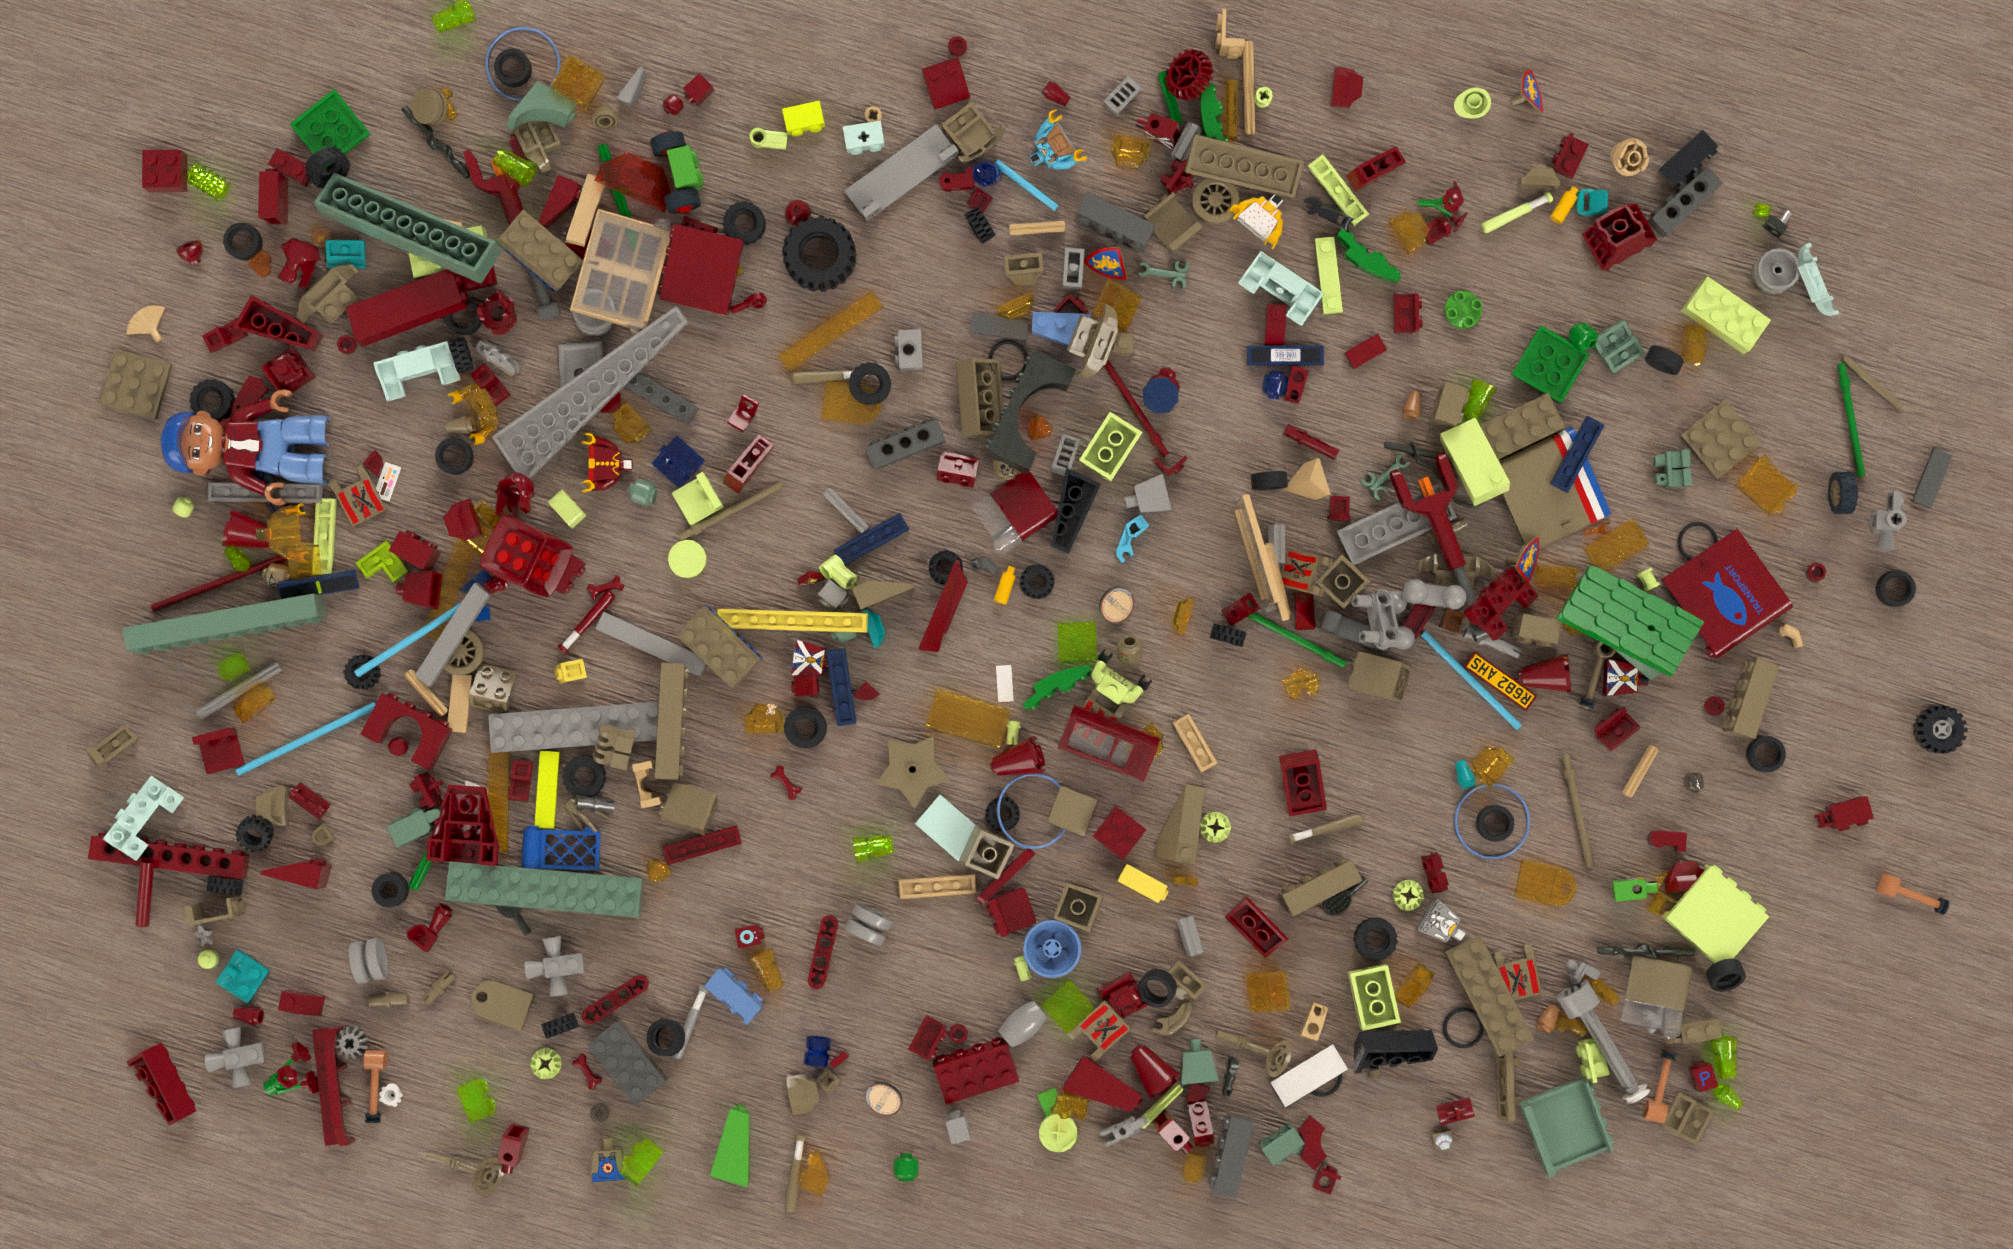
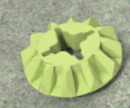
[1200,812,1231,843]
[1393,880,1424,911]
[530,1048,562,1079]

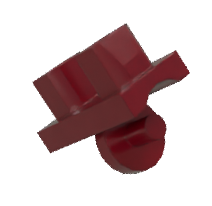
[1160,159,1194,194]
[409,771,443,809]
[1436,1097,1475,1126]

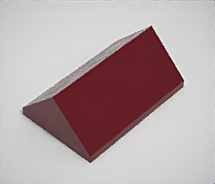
[1225,896,1289,958]

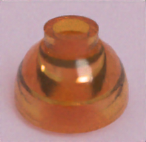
[1028,414,1053,440]

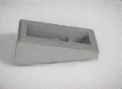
[616,67,647,108]
[1103,76,1142,117]
[1051,434,1081,476]

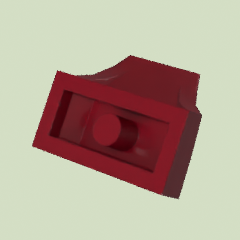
[1330,67,1364,108]
[443,498,484,541]
[1664,861,1704,892]

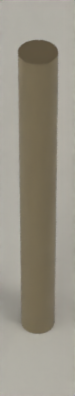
[1841,355,1904,411]

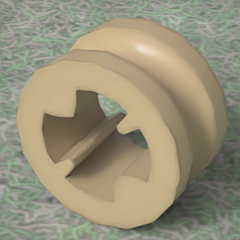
[865,106,882,123]

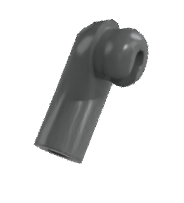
[970,557,999,575]

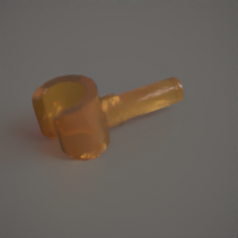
[1584,522,1612,536]

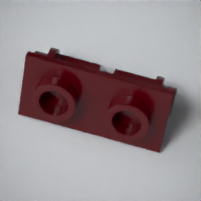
[289,782,331,820]
[1421,852,1449,893]

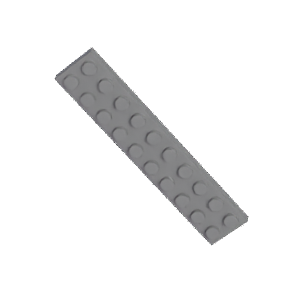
[488,702,684,753]

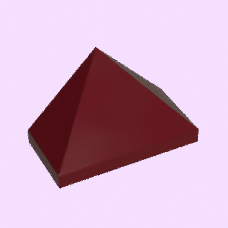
[1294,592,1315,630]

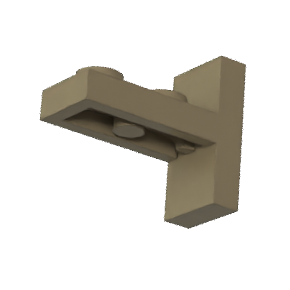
[86,724,138,772]

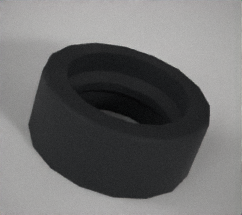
[494,48,532,87]
[223,222,263,260]
[445,299,482,335]
[1645,345,1684,375]
[435,438,474,475]
[1251,471,1288,491]
[1875,570,1916,607]
[1746,736,1786,772]
[1476,805,1514,842]
[1706,958,1746,992]
[1138,969,1177,1008]
[647,1019,685,1056]

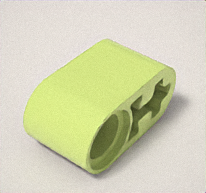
[548,489,587,529]

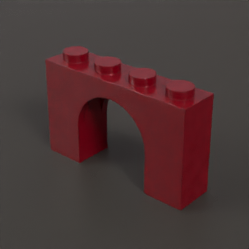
[360,692,453,770]

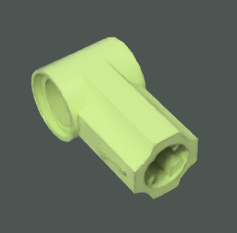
[750,128,788,150]
[819,555,857,590]

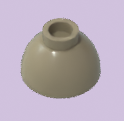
[591,104,618,130]

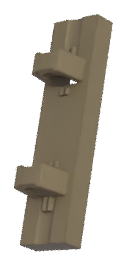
[1496,1051,1522,1121]

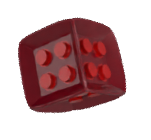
[480,515,573,598]

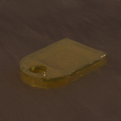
[821,381,881,425]
[1514,859,1576,906]

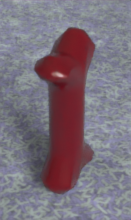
[587,575,624,600]
[770,765,802,800]
[572,1054,602,1090]

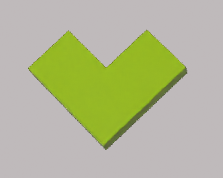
[355,540,410,583]

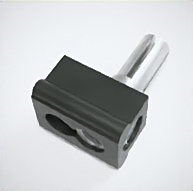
[1762,211,1792,238]

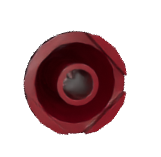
[222,509,278,548]
[1518,654,1571,692]
[990,736,1045,776]
[1130,1045,1181,1100]

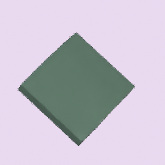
[1594,319,1645,373]

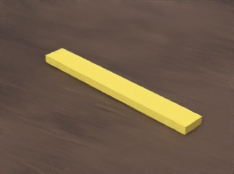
[717,609,868,633]

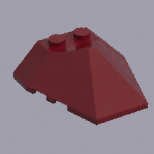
[426,785,499,866]

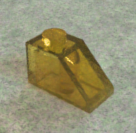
[1681,325,1707,365]
[1394,963,1435,1008]

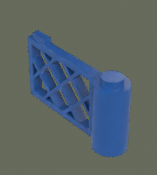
[521,825,601,870]

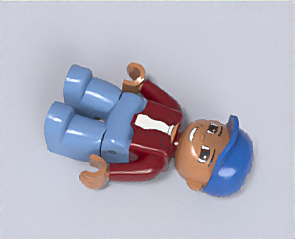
[160,390,332,506]

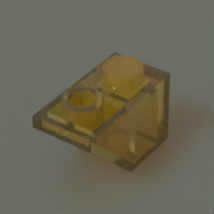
[233,684,276,723]
[799,1149,830,1197]

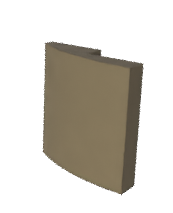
[1047,786,1098,836]
[1661,1092,1715,1146]

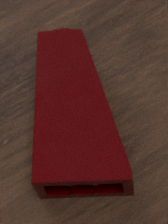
[1062,1055,1143,1112]

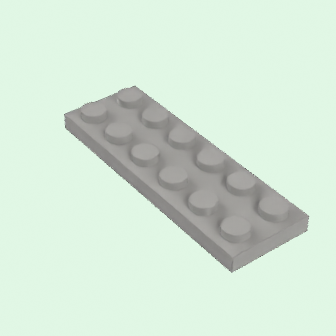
[1336,483,1457,565]

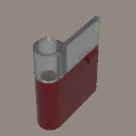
[971,471,1058,554]

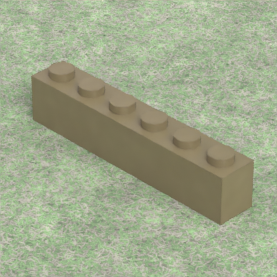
[655,663,689,780]

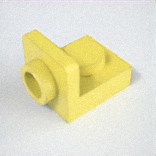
[555,659,587,684]

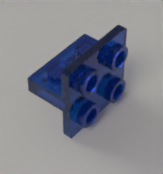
[652,436,705,488]

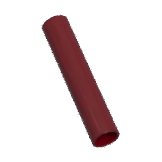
[135,858,155,927]

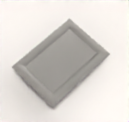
[558,341,603,388]

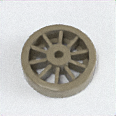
[1191,178,1240,225]
[444,629,485,675]

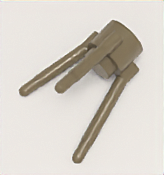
[565,796,610,832]

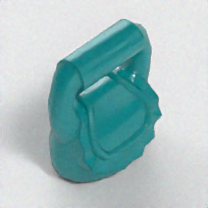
[1576,188,1608,216]

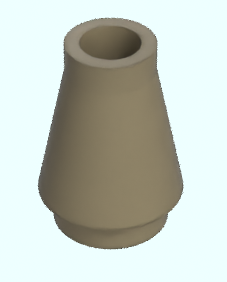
[446,415,476,434]

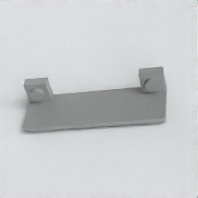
[845,125,959,222]

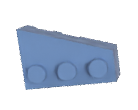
[1032,312,1090,348]
[704,967,765,1026]

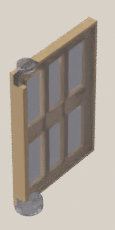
[570,209,674,334]
[1232,494,1281,614]

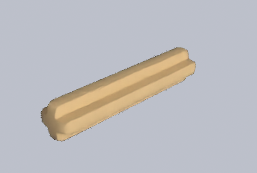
[1009,221,1065,235]
[404,670,448,717]
[1622,745,1659,798]

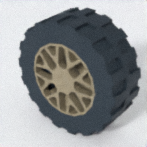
[1828,472,1858,514]

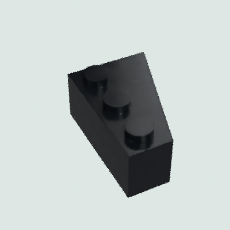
[1659,130,1719,186]

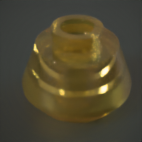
[646,859,672,883]

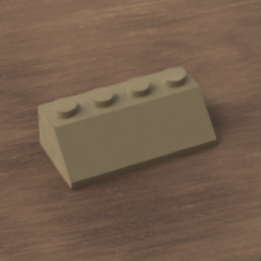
[956,358,1004,438]

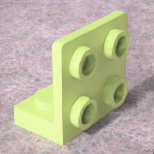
[672,472,724,525]
[1576,1038,1610,1083]

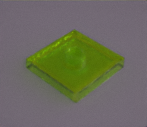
[1057,622,1097,661]
[1041,979,1095,1034]

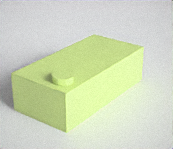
[1440,418,1510,506]

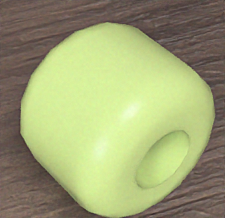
[172,497,194,518]
[198,949,219,969]

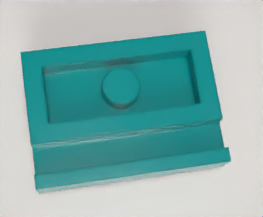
[325,239,367,268]

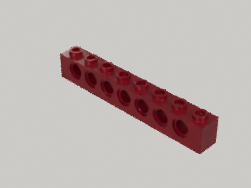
[88,832,249,879]

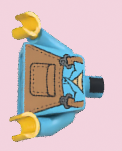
[1029,109,1087,170]

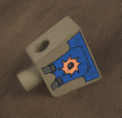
[590,1137,630,1184]

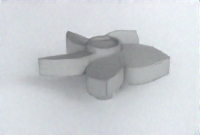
[194,923,213,945]

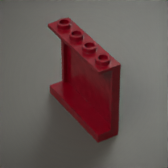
[657,224,745,315]

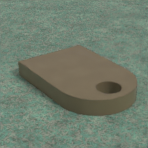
[471,980,535,1031]

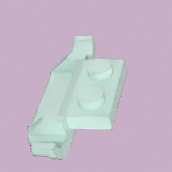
[1798,243,1839,316]

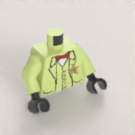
[1091,649,1152,704]

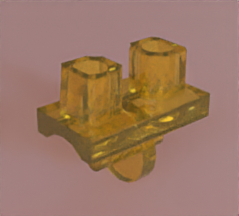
[1283,666,1320,699]
[1050,1091,1090,1120]

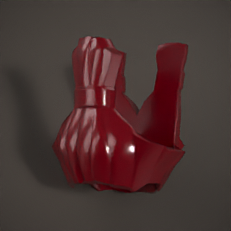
[277,237,322,290]
[476,291,517,335]
[495,472,535,519]

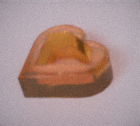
[247,251,272,277]

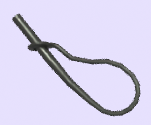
[1384,441,1486,508]

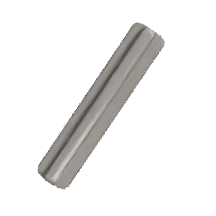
[823,488,868,533]

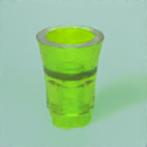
[432,0,477,33]
[493,148,538,187]
[1462,378,1497,421]
[852,835,894,864]
[1710,1035,1738,1079]

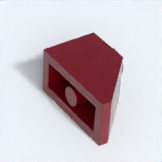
[1264,304,1287,346]
[791,675,820,697]
[278,989,325,1016]

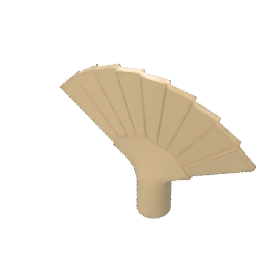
[126,305,165,342]

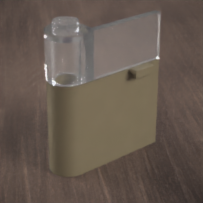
[1621,956,1692,1039]

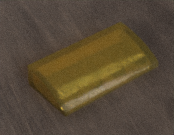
[926,688,1011,749]

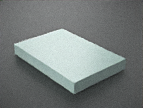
[915,795,975,861]

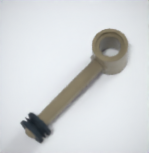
[1579,640,1616,709]

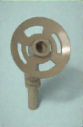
[1215,1030,1292,1077]
[425,1151,504,1195]

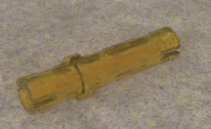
[1224,79,1240,139]

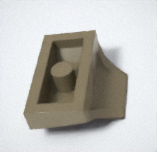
[1518,167,1560,190]
[1004,252,1044,286]
[256,787,289,826]
[1165,960,1207,1000]
[786,1073,820,1115]

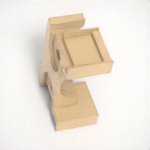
[632,761,663,808]

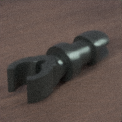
[1222,1058,1239,1096]

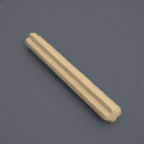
[1243,41,1255,135]

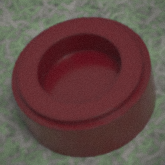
[948,36,967,57]
[1704,696,1725,716]

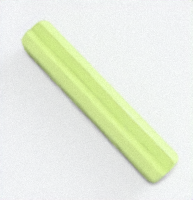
[1142,1083,1184,1129]

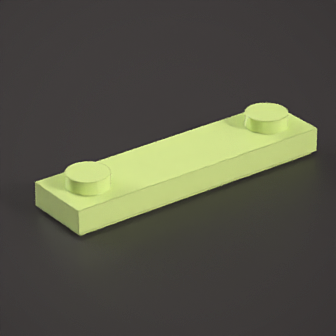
[1307,154,1369,227]
[1314,237,1343,315]
[312,498,337,575]

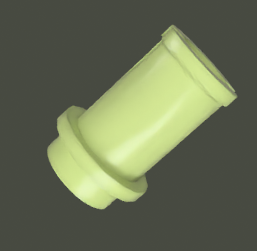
[1006,721,1021,745]
[1013,956,1032,981]

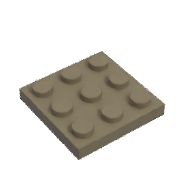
[100,349,173,420]
[1679,399,1762,480]

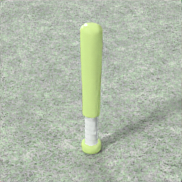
[1481,191,1553,233]

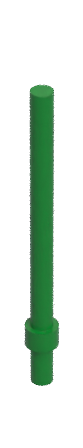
[1837,363,1866,477]
[1248,612,1347,668]

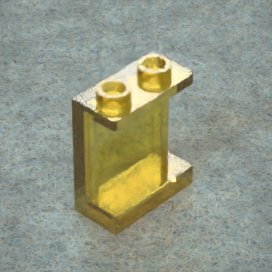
[1735,455,1799,515]

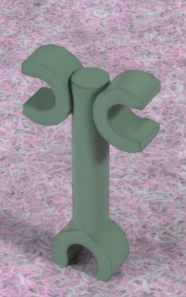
[1138,261,1189,290]
[1360,454,1410,501]

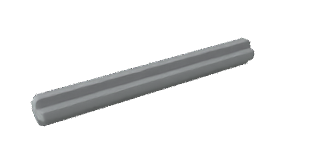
[196,662,282,719]

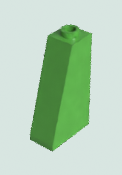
[710,1105,751,1187]

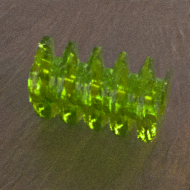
[187,162,231,201]

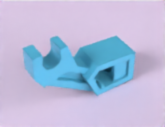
[1116,515,1149,563]

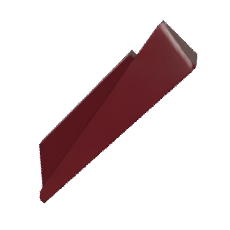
[918,560,968,652]

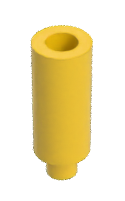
[1550,186,1578,224]
[993,566,1016,605]

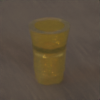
[748,948,784,993]

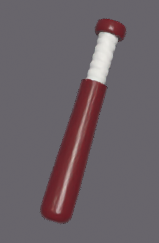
[558,591,615,654]

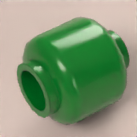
[1569,322,1598,351]
[894,1153,919,1181]

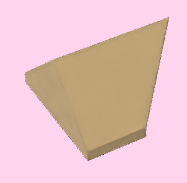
[1283,458,1331,500]

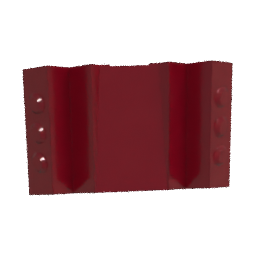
[1582,204,1657,270]

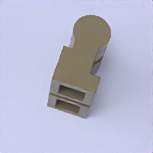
[593,725,636,771]

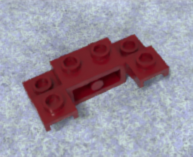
[1463,567,1538,641]

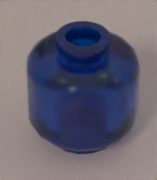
[1262,371,1288,400]

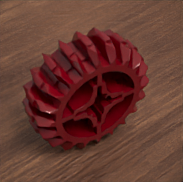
[1164,49,1215,101]

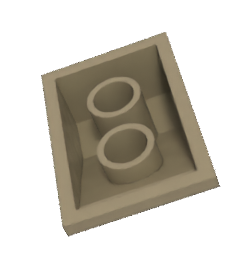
[852,579,916,611]

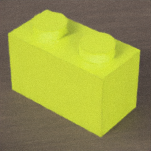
[782,101,825,136]

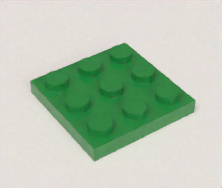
[290,89,371,170]
[1511,325,1590,404]

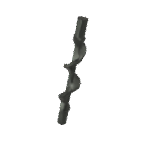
[401,105,471,179]
[1597,943,1695,959]

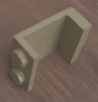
[1143,192,1202,254]
[184,896,245,926]

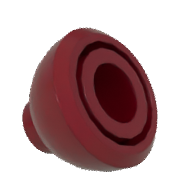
[785,200,811,226]
[176,240,203,265]

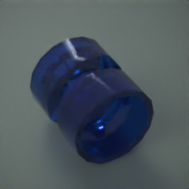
[973,161,1002,187]
[803,1036,831,1067]

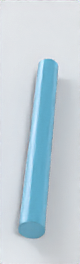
[994,159,1059,211]

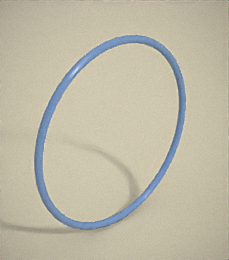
[485,27,560,101]
[997,774,1066,849]
[1454,783,1530,859]

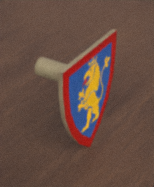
[1511,70,1543,114]
[1084,247,1128,280]
[1505,537,1539,582]

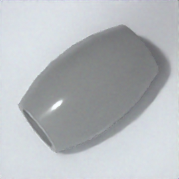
[999,1001,1048,1047]

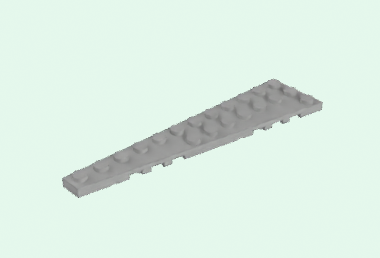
[492,306,689,479]

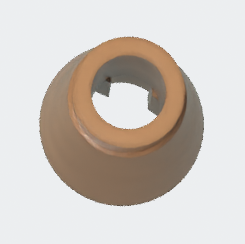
[1402,391,1422,421]
[1536,1004,1560,1034]

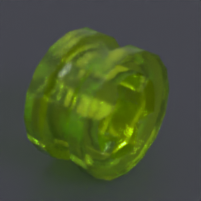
[1752,203,1772,218]

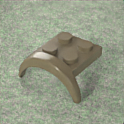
[941,102,1006,163]

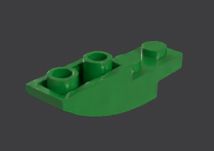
[1200,82,1229,142]
[1335,228,1402,283]
[1022,666,1092,711]

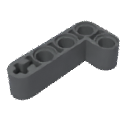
[1318,610,1391,654]

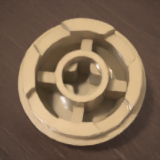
[1610,138,1649,176]

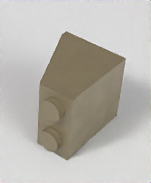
[1348,652,1412,704]
[659,782,718,836]

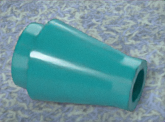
[1454,760,1476,790]

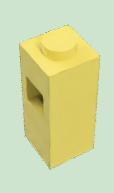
[1117,863,1169,903]

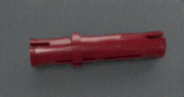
[1283,424,1339,460]

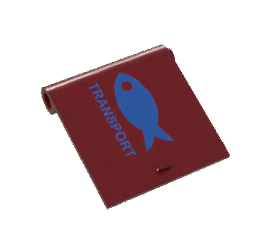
[1661,528,1793,659]

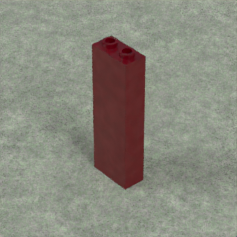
[346,269,468,347]

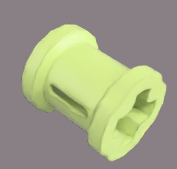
[1254,87,1273,108]
[1636,567,1660,592]

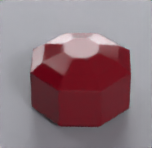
[337,335,357,355]
[1805,563,1827,582]
[388,737,409,756]
[949,1023,968,1043]

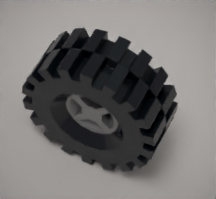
[1913,705,1968,754]

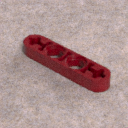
[975,849,1036,906]
[808,915,838,989]
[582,975,649,1024]

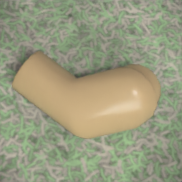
[1779,624,1804,648]

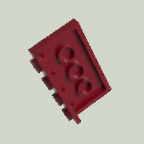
[933,1037,1020,1105]

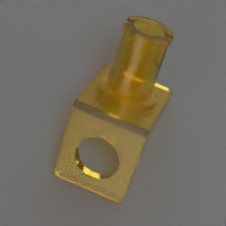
[1647,871,1677,917]

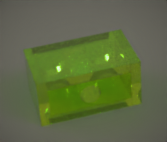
[456,1077,496,1124]
[619,1138,664,1187]

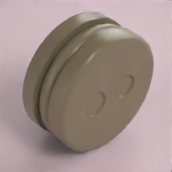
[411,88,448,125]

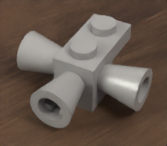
[1868,492,1907,551]
[525,936,585,997]
[205,1027,266,1088]

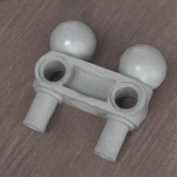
[1402,579,1467,609]
[1351,589,1415,650]

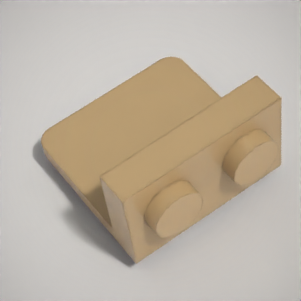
[1215,9,1245,59]

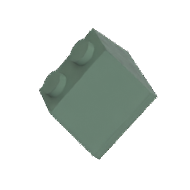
[1258,1122,1305,1165]

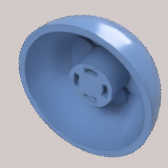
[1023,920,1081,978]

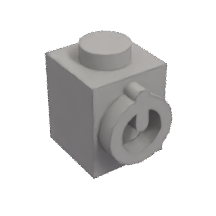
[818,579,849,611]

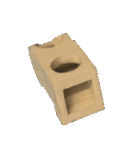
[1299,1002,1328,1041]

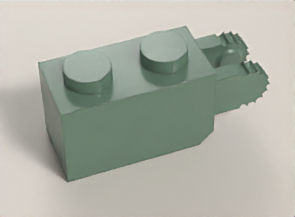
[387,808,441,847]

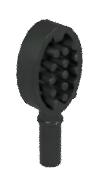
[1323,876,1368,916]
[495,906,531,936]

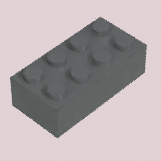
[1075,191,1155,253]
[587,1019,668,1106]
[1208,1111,1254,1199]

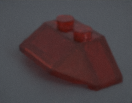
[594,152,672,213]

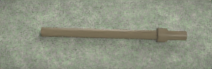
[678,481,783,541]
[1562,754,1594,868]

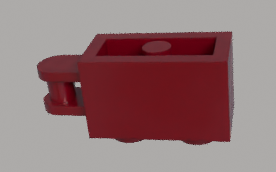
[1814,796,1874,831]

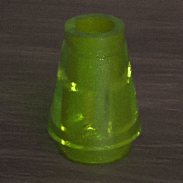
[224,546,251,572]
[1714,1083,1743,1111]

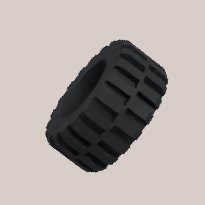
[782,216,857,292]

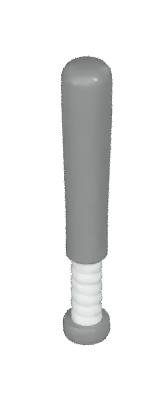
[672,985,709,1059]

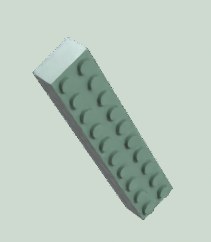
[314,173,501,284]
[122,594,327,655]
[445,861,645,918]

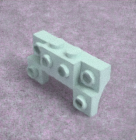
[1238,251,1324,326]
[374,341,461,402]
[103,776,184,861]

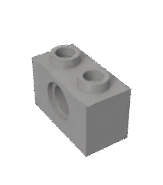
[1062,248,1084,291]
[895,329,923,371]
[945,1110,971,1145]

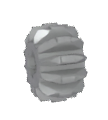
[335,1026,369,1059]

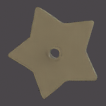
[877,737,950,808]

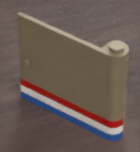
[1499,427,1611,548]

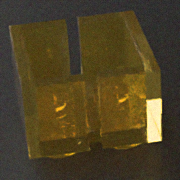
[550,54,606,111]

